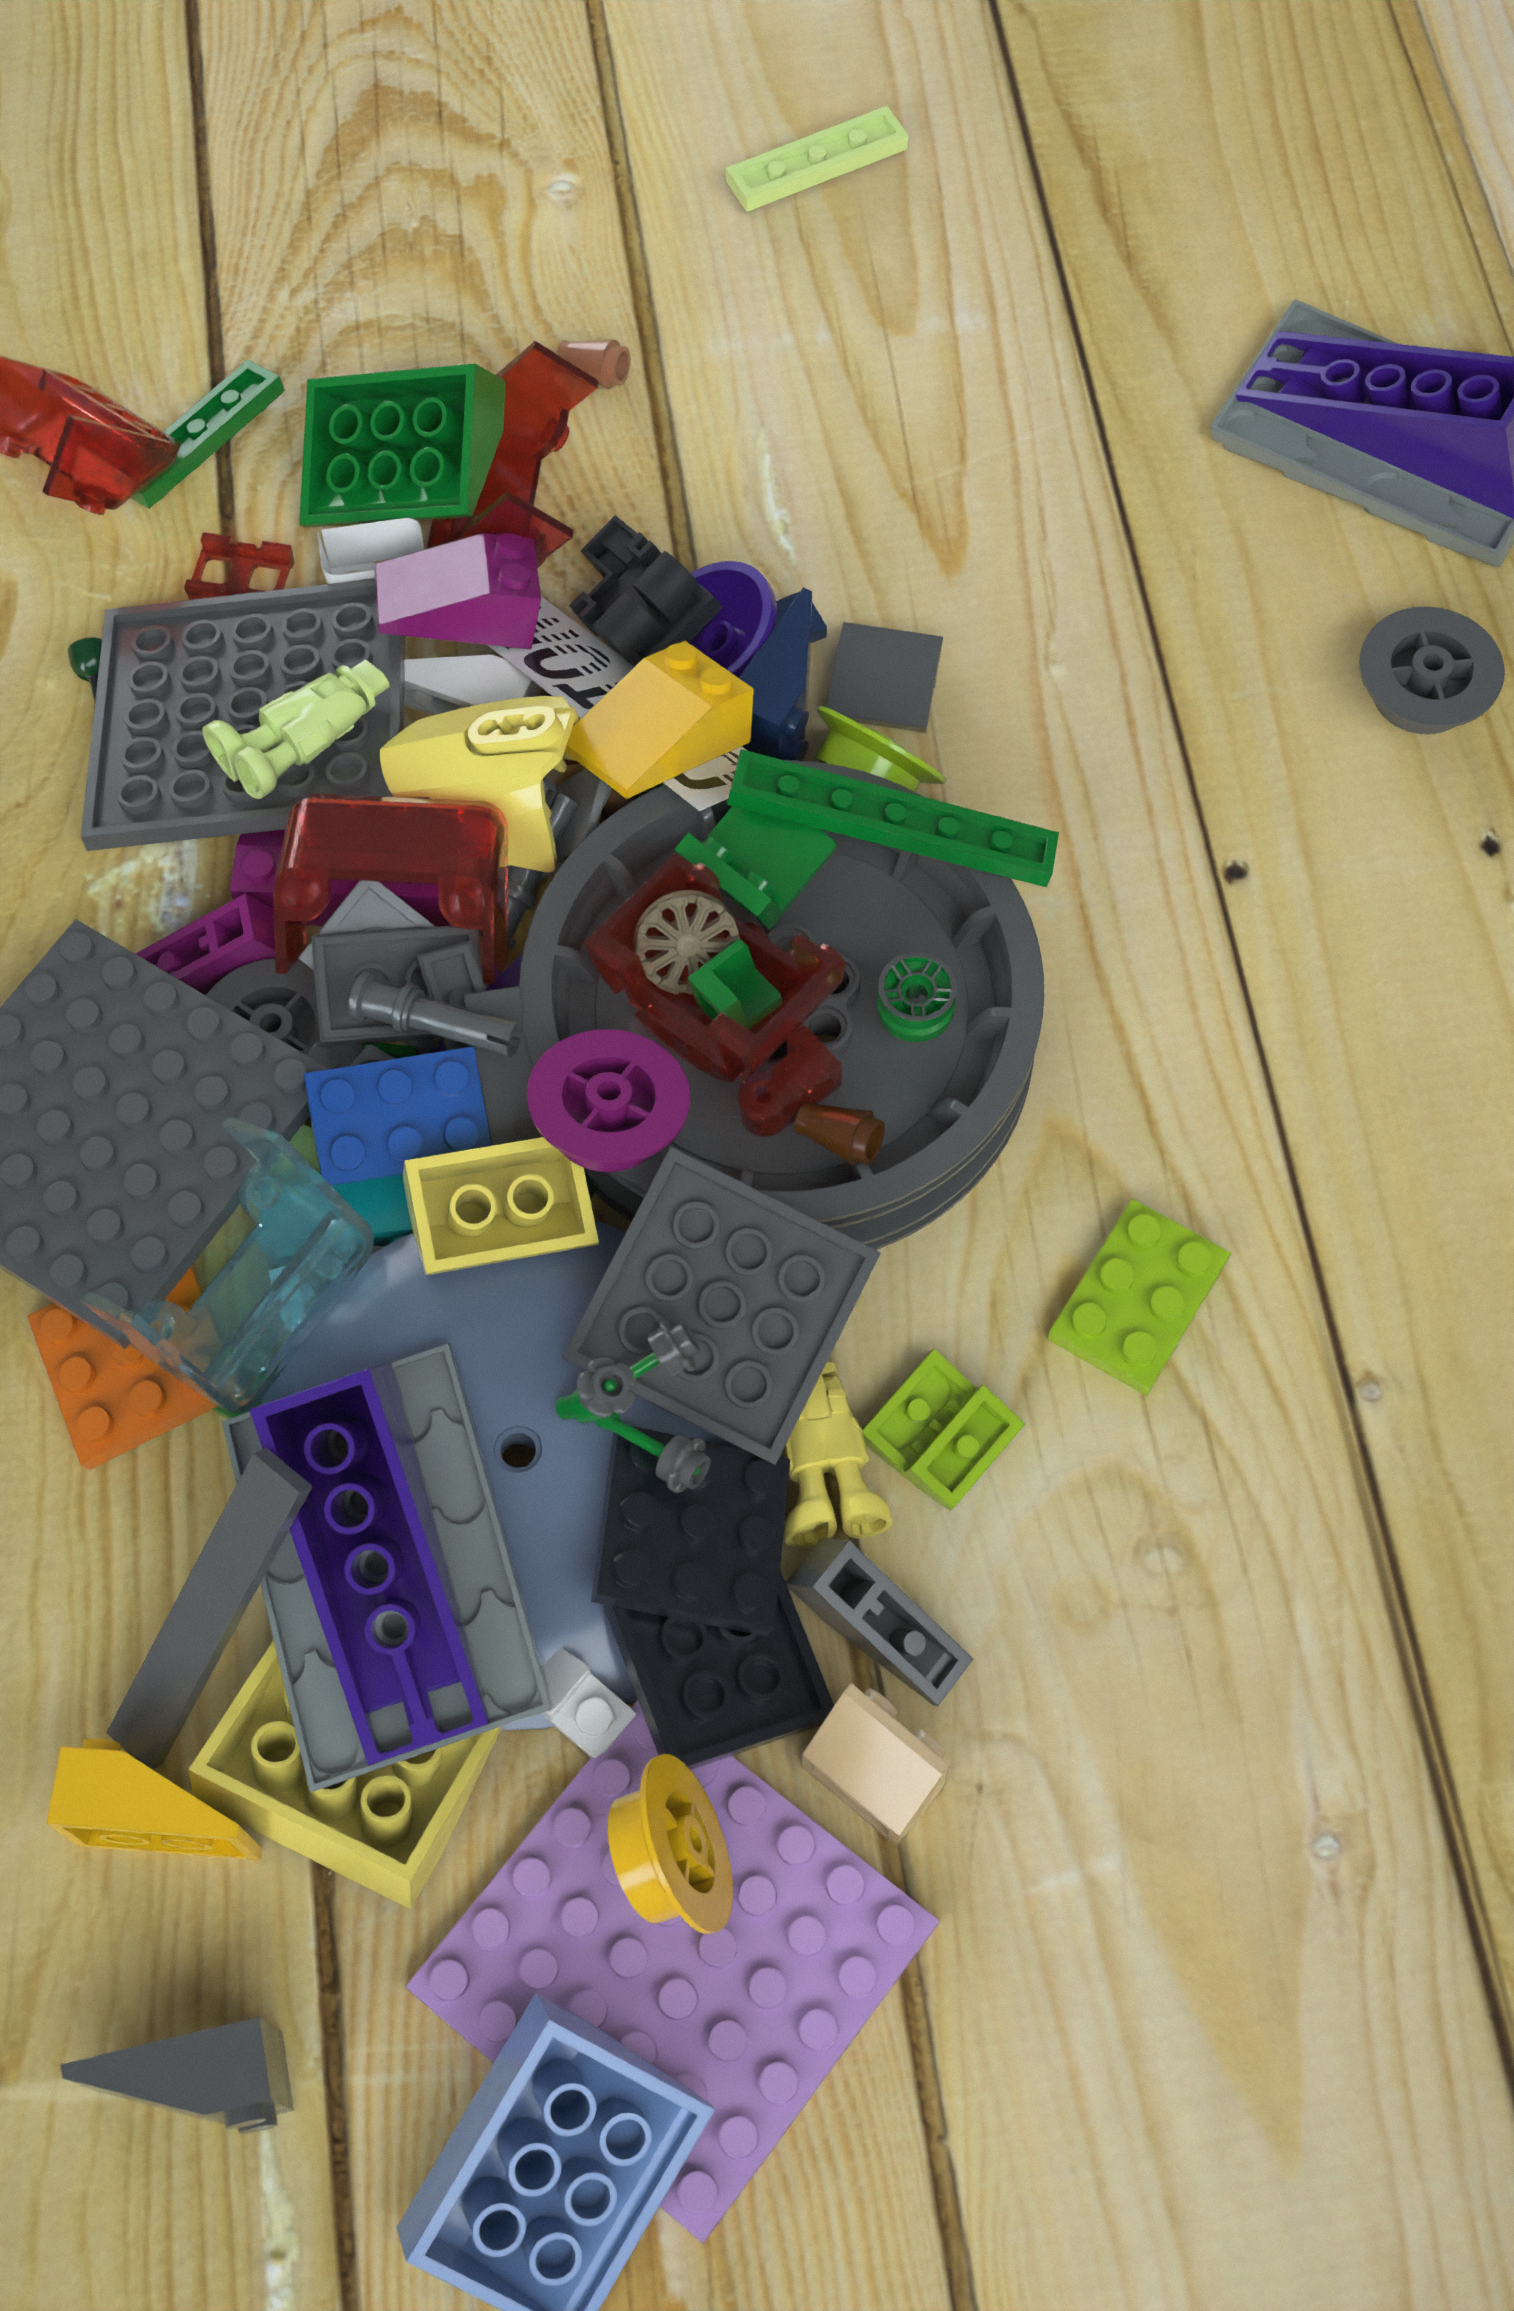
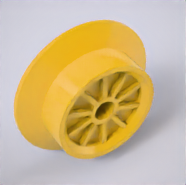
[608,1754,733,1934]

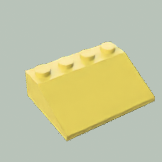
[188,1640,502,1910]

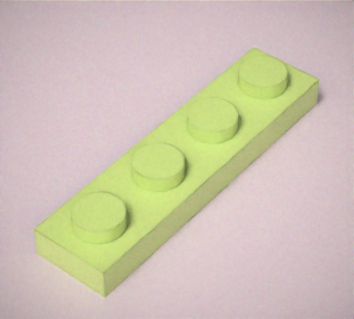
[726,106,909,212]

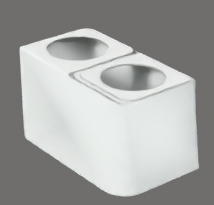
[317,518,424,584]

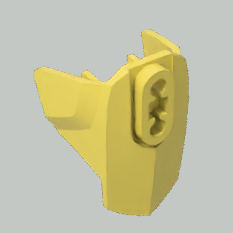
[380,696,580,873]

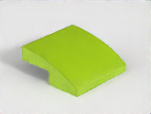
[861,1348,1025,1510]

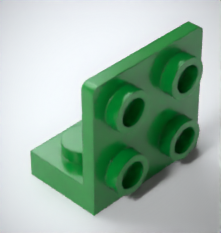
[674,806,837,930]

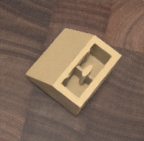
[802,1683,950,1847]

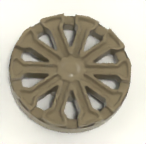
[633,890,740,994]

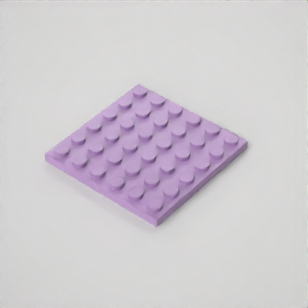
[405,1700,940,2244]

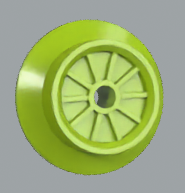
[814,705,947,792]

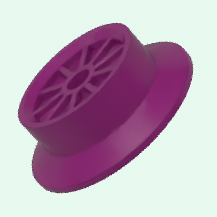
[527,1029,691,1172]

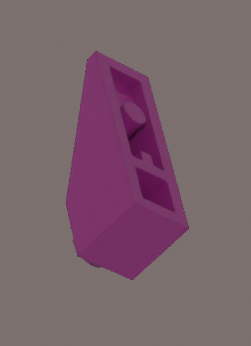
[135,893,295,994]

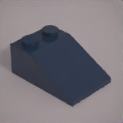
[739,587,812,761]

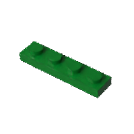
[111,359,285,509]

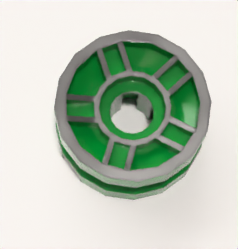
[877,952,957,1042]

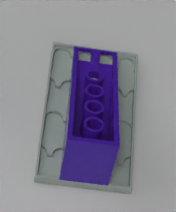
[1210,299,1514,568]
[222,1343,553,1793]

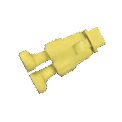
[781,1361,893,1548]

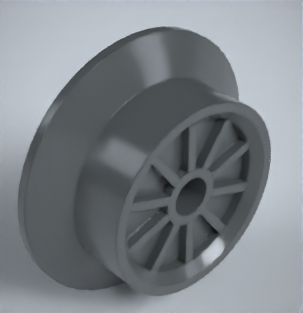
[1359,607,1505,734]
[206,959,320,1055]

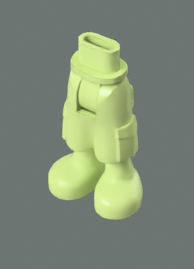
[202,660,390,799]

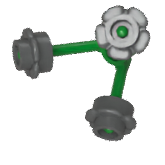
[556,1319,711,1493]

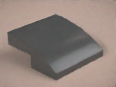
[827,622,943,733]

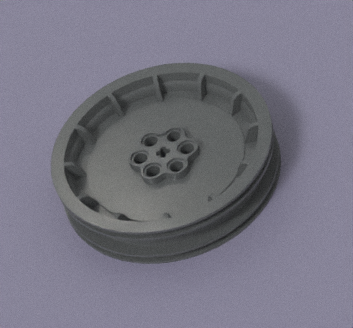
[519,760,1044,1250]

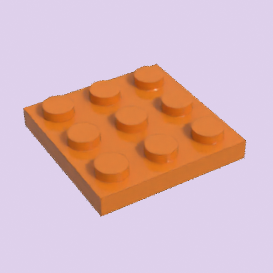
[27,1263,246,1470]

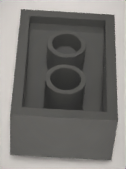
[61,2017,294,2134]

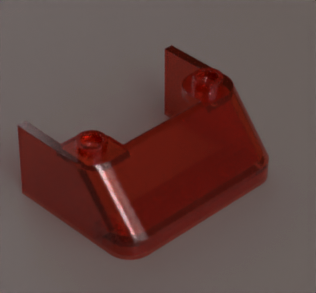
[427,341,599,568]
[0,356,181,515]
[273,794,508,984]

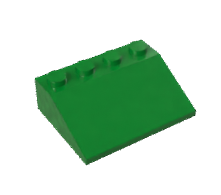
[299,363,506,527]

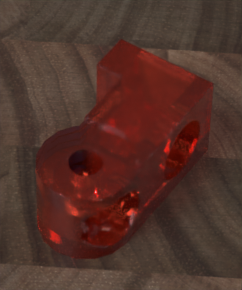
[738,1025,842,1137]

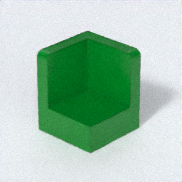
[687,939,783,1042]

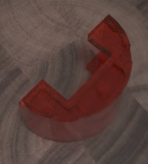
[583,853,845,1083]

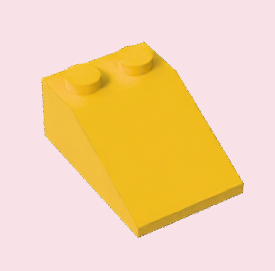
[565,641,754,799]
[46,1738,263,1860]

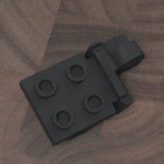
[569,515,723,667]

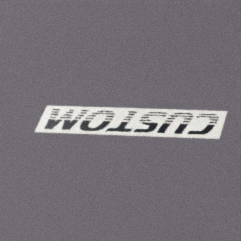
[488,596,747,811]

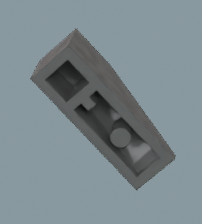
[786,1538,974,1706]

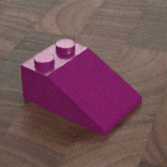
[375,533,541,649]

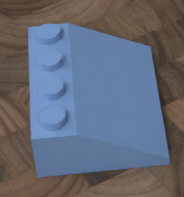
[396,1993,715,2311]

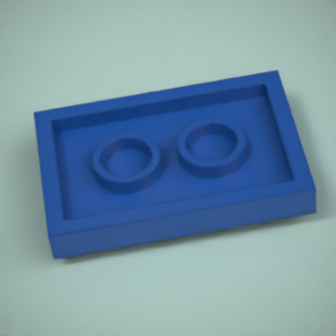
[303,1046,492,1188]

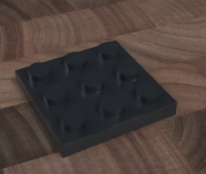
[591,1426,790,1636]
[603,1570,834,1770]

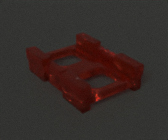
[184,532,295,600]

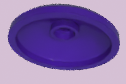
[689,561,777,678]

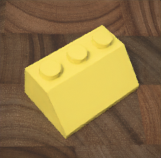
[402,1137,599,1275]

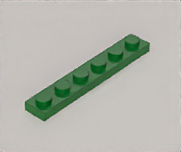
[727,749,1059,888]

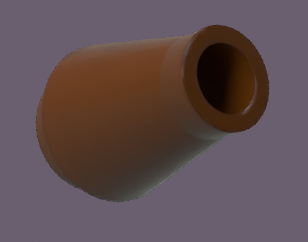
[794,1101,885,1165]

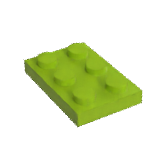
[1047,1198,1231,1396]

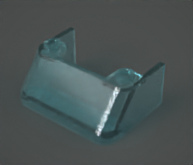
[81,1116,374,1413]

